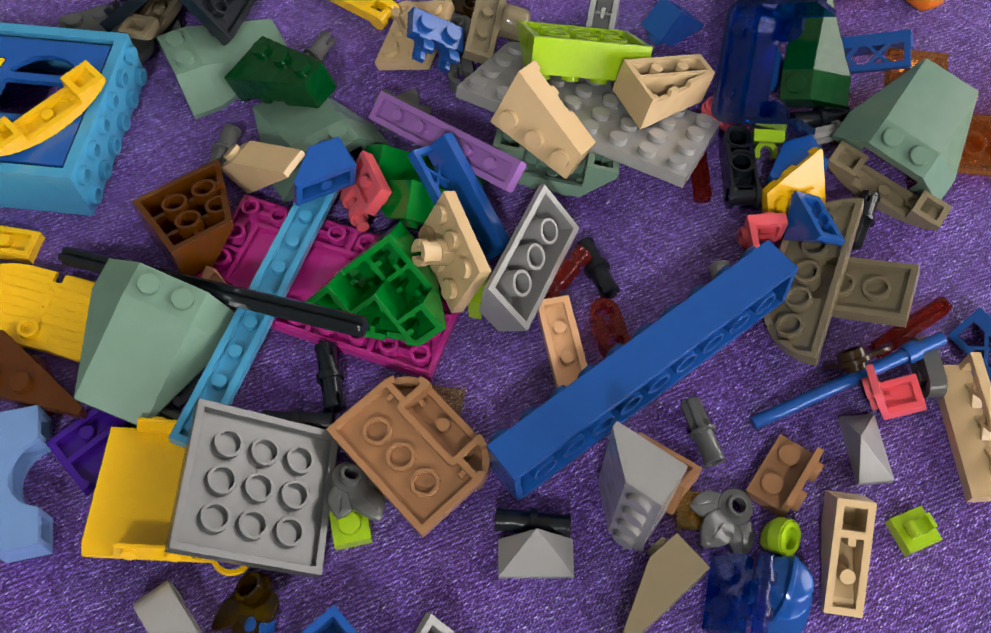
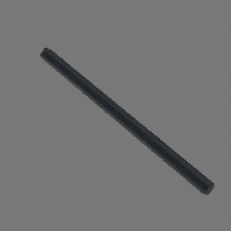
[58,246,369,337]

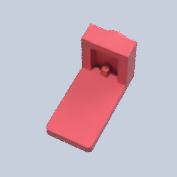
[738,212,788,252]
[861,364,927,420]

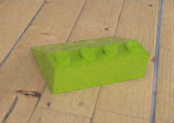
[516,20,653,85]

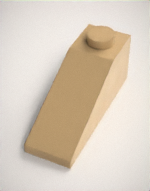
[221,140,306,194]
[821,490,877,618]

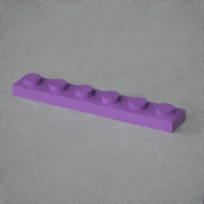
[368,91,527,193]

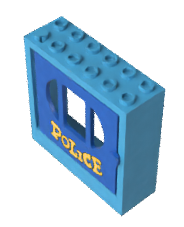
[0,22,147,216]

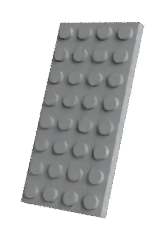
[456,41,721,188]

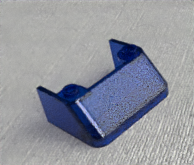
[711,0,837,135]

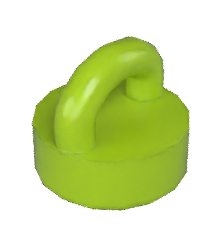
[760,517,801,557]

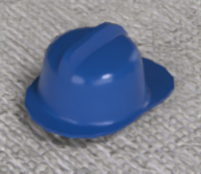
[746,553,814,633]

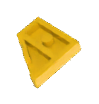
[762,147,826,218]

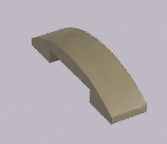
[117,0,183,40]
[828,140,952,231]

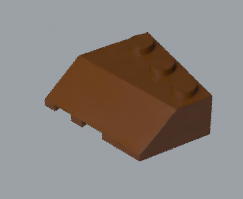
[132,158,234,276]

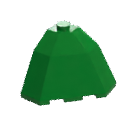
[365,144,486,230]
[304,221,446,347]

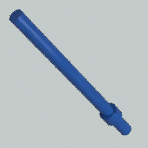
[749,332,947,430]

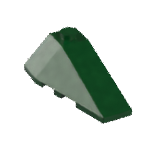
[779,0,851,108]

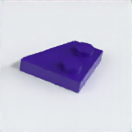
[45,408,131,496]

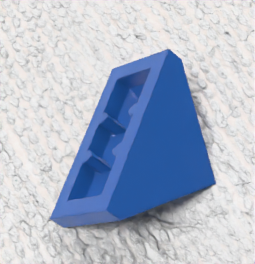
[784,190,845,246]

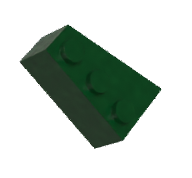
[224,36,337,108]

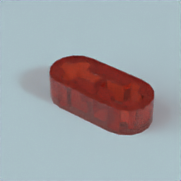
[588,298,630,358]

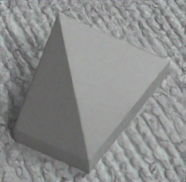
[838,414,894,486]
[498,528,574,579]

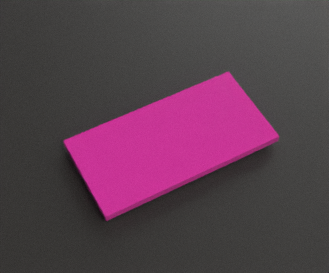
[196,194,461,382]

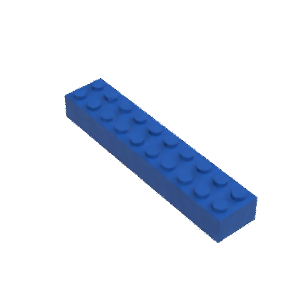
[486,240,798,502]

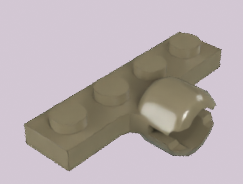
[462,0,531,64]

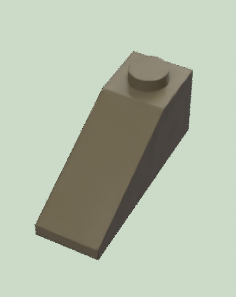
[621,533,710,633]

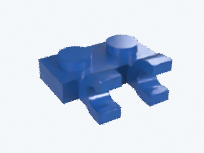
[407,7,464,73]

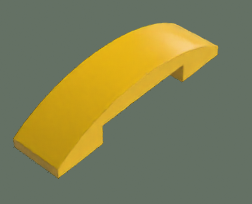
[0,60,106,157]

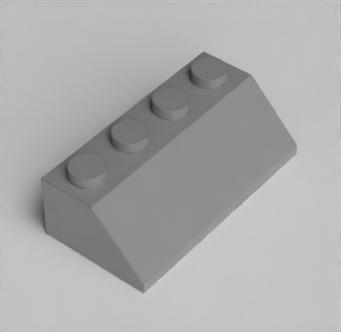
[479,184,579,332]
[597,421,688,552]

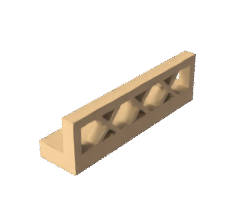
[937,352,991,502]

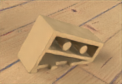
[612,54,715,130]
[490,60,596,179]

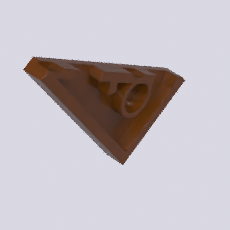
[0,330,88,419]

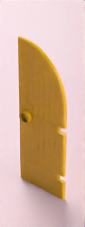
[0,263,95,362]

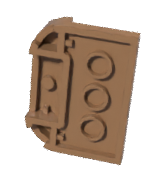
[326,376,491,538]

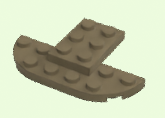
[764,198,920,366]

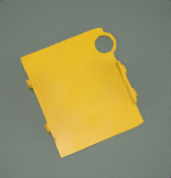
[81,416,249,576]

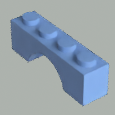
[0,405,53,563]

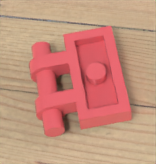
[340,150,392,232]

